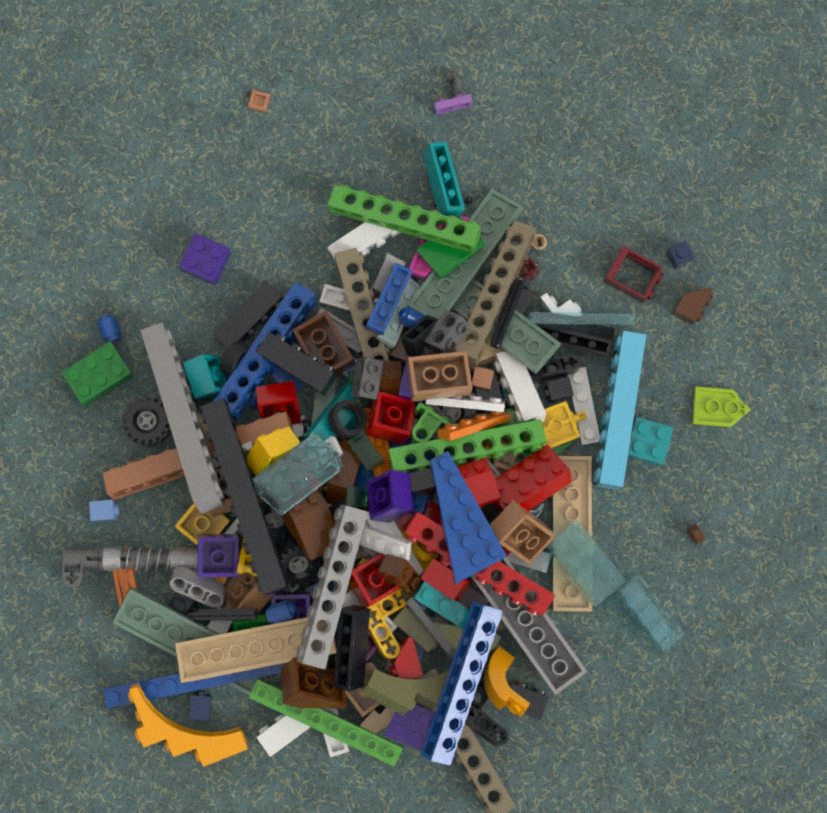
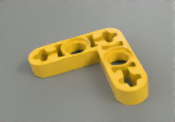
[367,589,412,659]

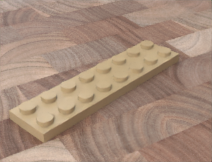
[552,456,592,612]
[175,617,337,683]

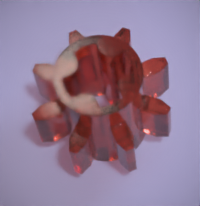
[518,257,540,281]

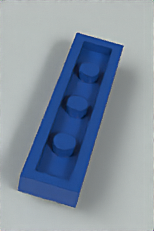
[365,263,413,336]

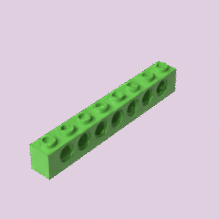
[328,185,481,253]
[387,419,547,473]
[249,679,403,767]

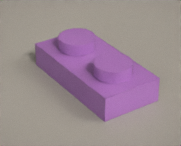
[434,93,473,115]

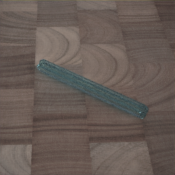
[529,312,637,325]

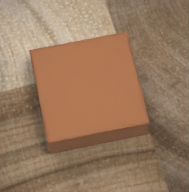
[248,90,271,113]
[472,366,494,390]

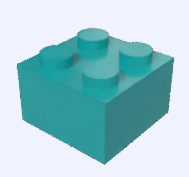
[183,354,228,400]
[628,417,674,467]

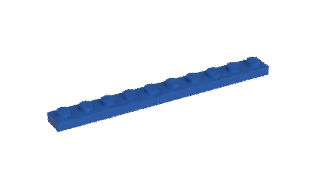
[103,663,287,709]

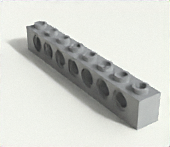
[296,505,368,669]

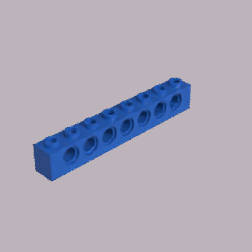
[213,282,317,422]
[421,601,503,765]

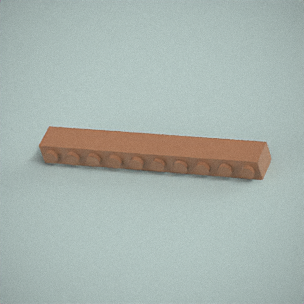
[103,412,294,500]

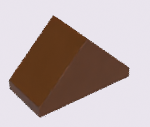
[379,360,401,396]

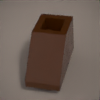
[672,288,713,325]
[378,554,421,595]

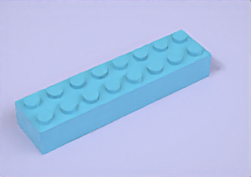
[593,331,646,490]

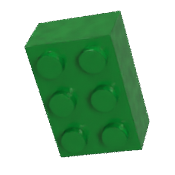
[61,341,134,407]

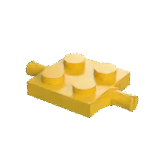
[524,401,587,448]

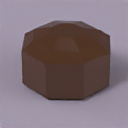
[687,524,705,544]

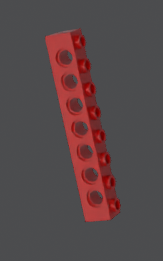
[404,511,555,616]

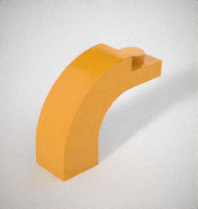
[484,646,530,718]

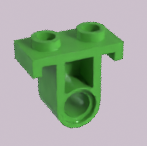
[410,402,451,444]

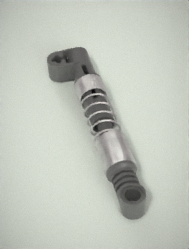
[62,546,240,588]

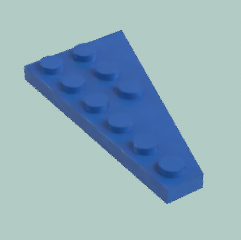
[429,451,507,585]

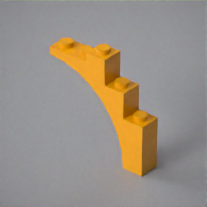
[128,683,248,767]

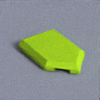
[692,386,751,427]

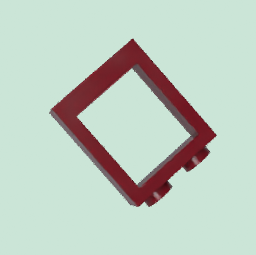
[603,245,664,303]

